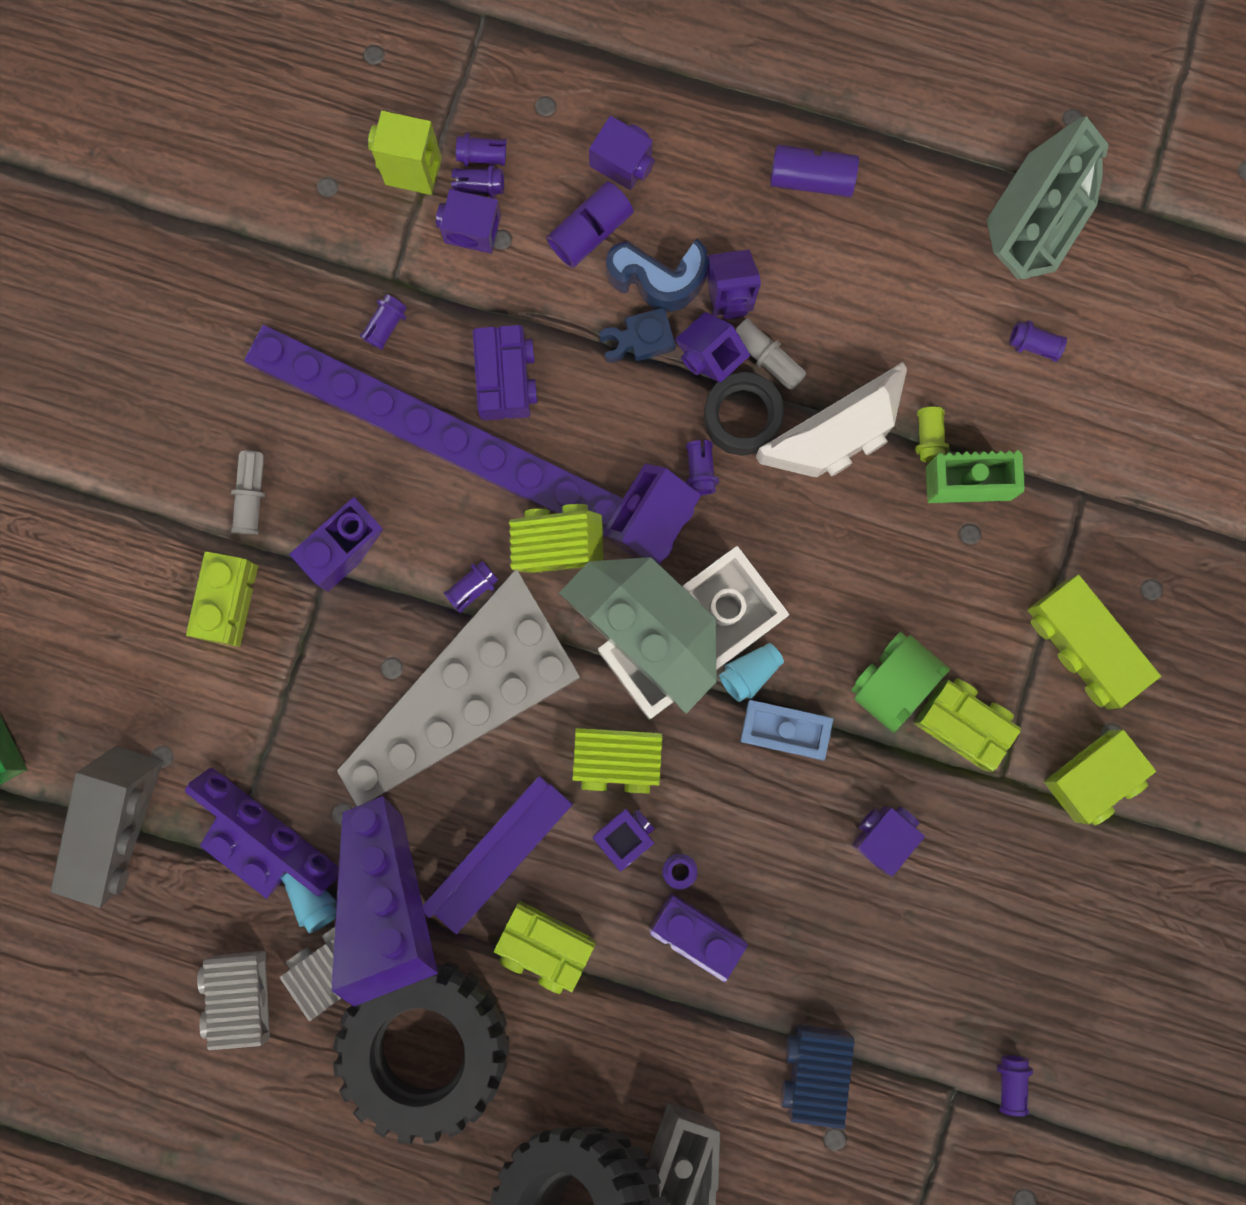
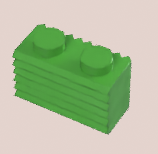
[926,450,1025,503]

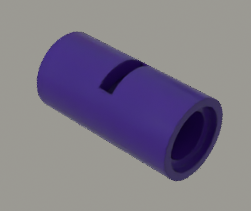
[770,144,859,198]
[546,181,634,268]

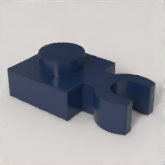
[599,308,676,363]

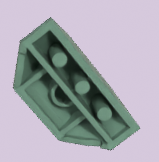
[987,116,1109,279]
[559,557,717,714]

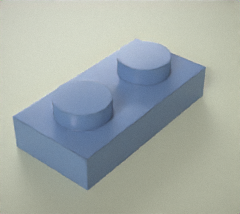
[739,700,833,760]

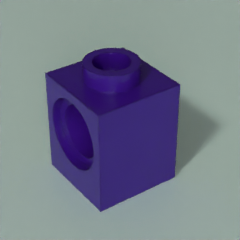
[436,189,501,254]

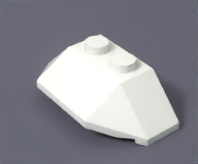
[756,362,907,478]

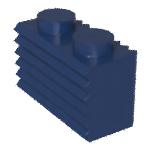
[781,1024,855,1129]

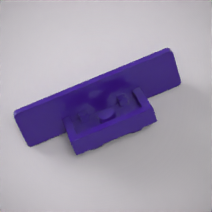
[185,768,339,899]

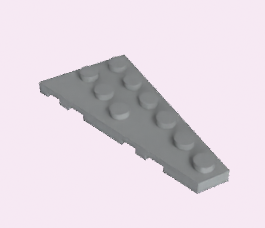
[337,570,580,806]

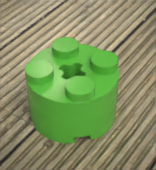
[851,632,951,734]

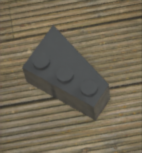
[50,746,163,908]
[646,1102,720,1205]

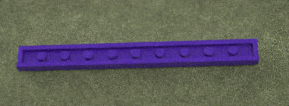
[244,325,623,540]

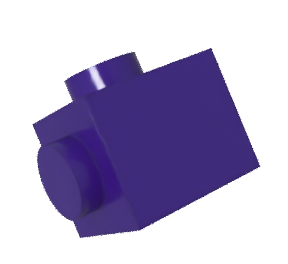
[589,116,655,191]
[675,312,750,383]
[851,806,925,877]
[592,808,655,872]

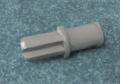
[736,318,806,389]
[231,450,265,535]

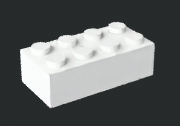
[598,546,790,720]

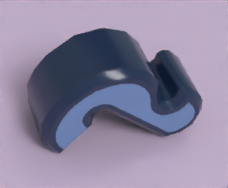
[606,238,708,312]

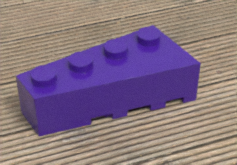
[331,796,438,1006]

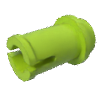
[915,407,950,463]

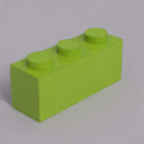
[1027,575,1162,710]

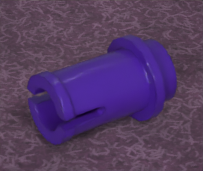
[456,132,506,166]
[451,165,504,198]
[359,294,407,350]
[1009,320,1067,362]
[686,440,719,496]
[443,561,498,613]
[662,853,697,889]
[997,1055,1033,1116]

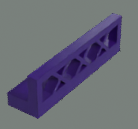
[423,776,573,935]

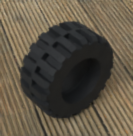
[333,962,509,1144]
[490,1126,667,1205]

